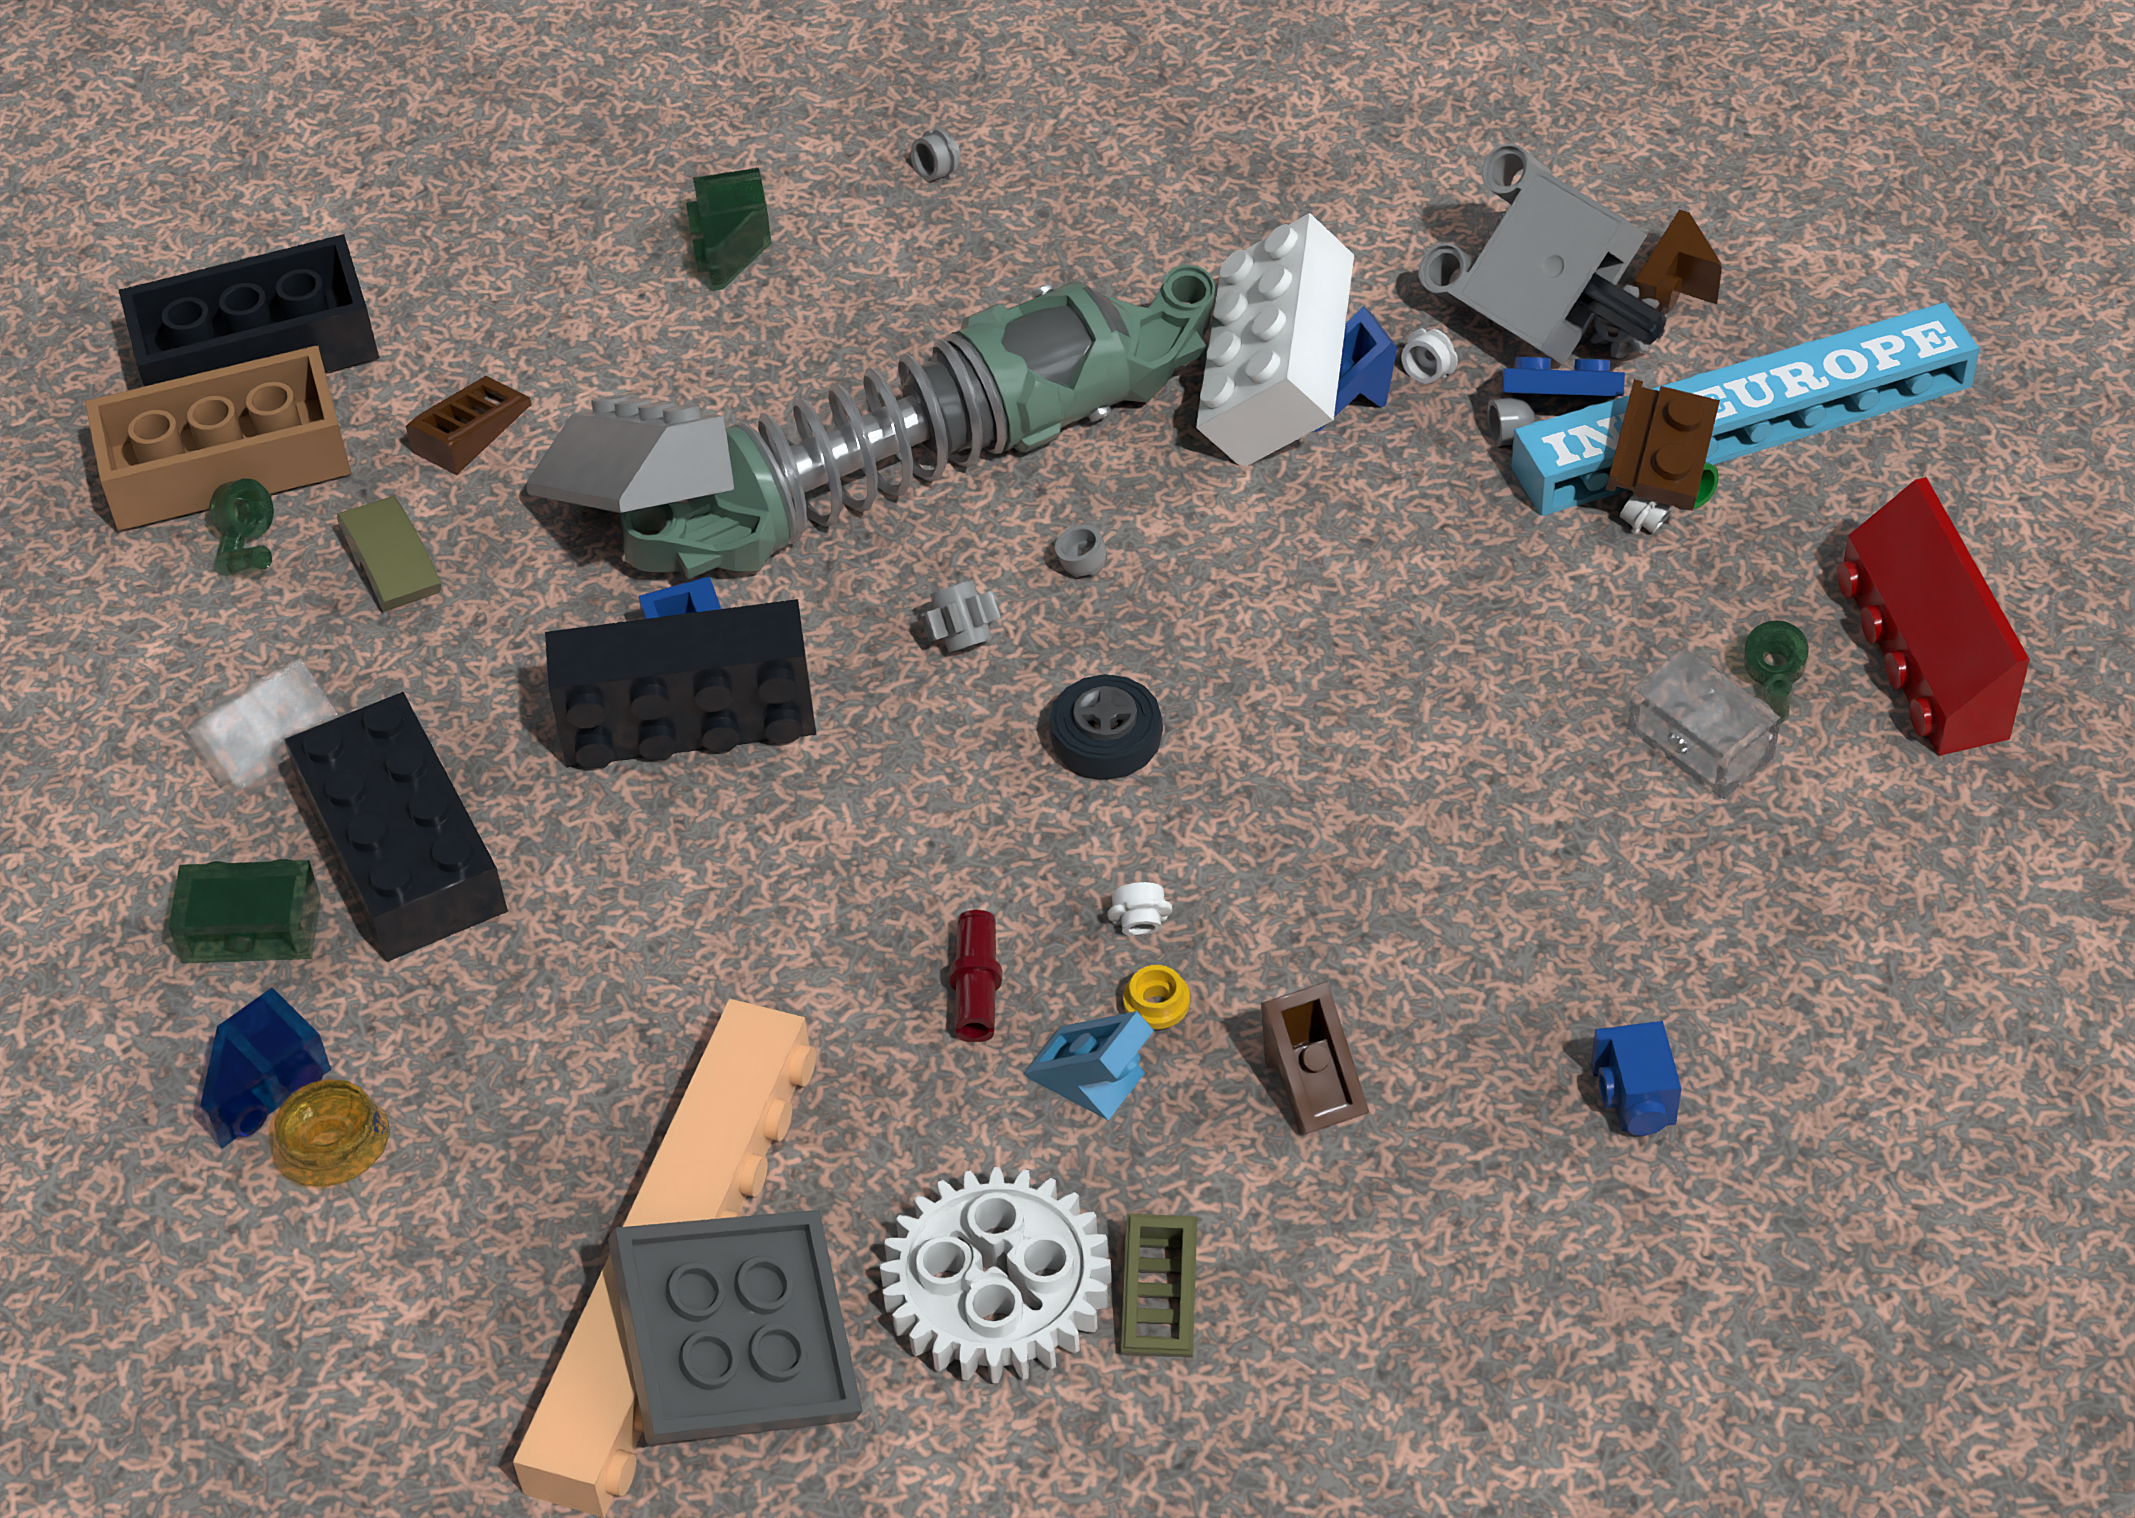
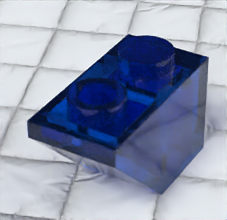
[200,987,332,1149]

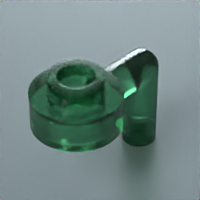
[210,478,274,576]
[1744,620,1809,724]

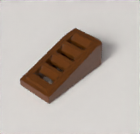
[406,376,532,475]

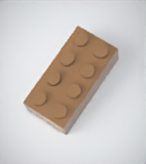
[85,345,352,531]

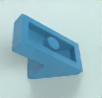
[1023,1011,1154,1120]

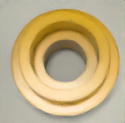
[1123,965,1190,1030]

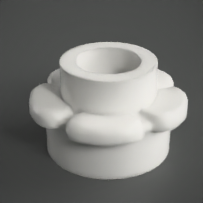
[1401,328,1458,384]
[1620,495,1674,534]
[1107,882,1173,936]

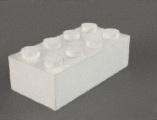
[1196,213,1354,466]

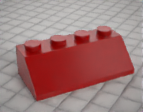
[1837,477,2030,756]

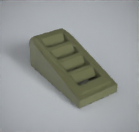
[1121,1213,1197,1358]

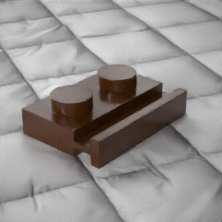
[1606,379,1720,511]

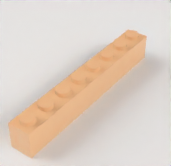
[513,998,816,1518]

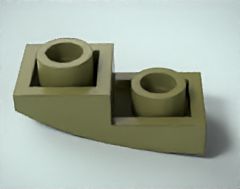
[337,496,441,611]

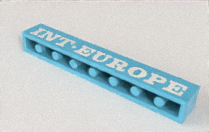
[1511,302,1980,516]

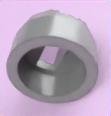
[1487,397,1534,447]
[1055,525,1107,578]

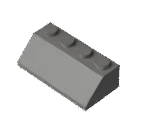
[526,395,735,513]

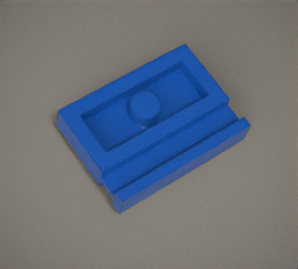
[1501,357,1625,396]

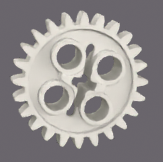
[880,1167,1112,1383]

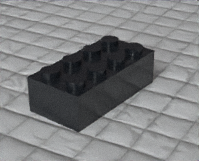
[118,234,380,387]
[545,599,817,768]
[284,692,508,962]

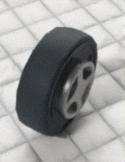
[1049,674,1163,779]

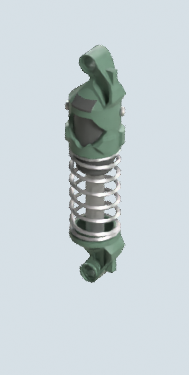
[621,265,1215,579]

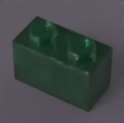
[168,859,321,964]

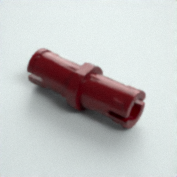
[949,909,1002,1042]

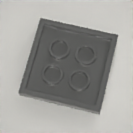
[608,1210,863,1445]

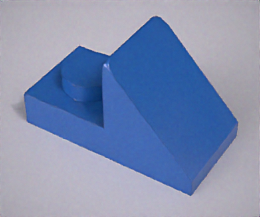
[1314,306,1397,432]

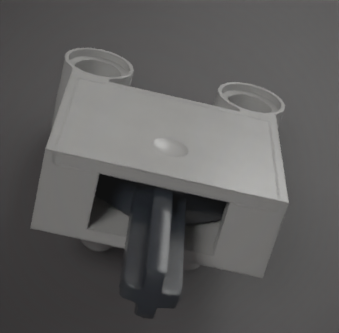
[1419,143,1667,365]

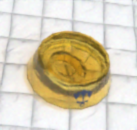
[272,1079,390,1187]

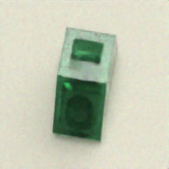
[685,167,772,291]

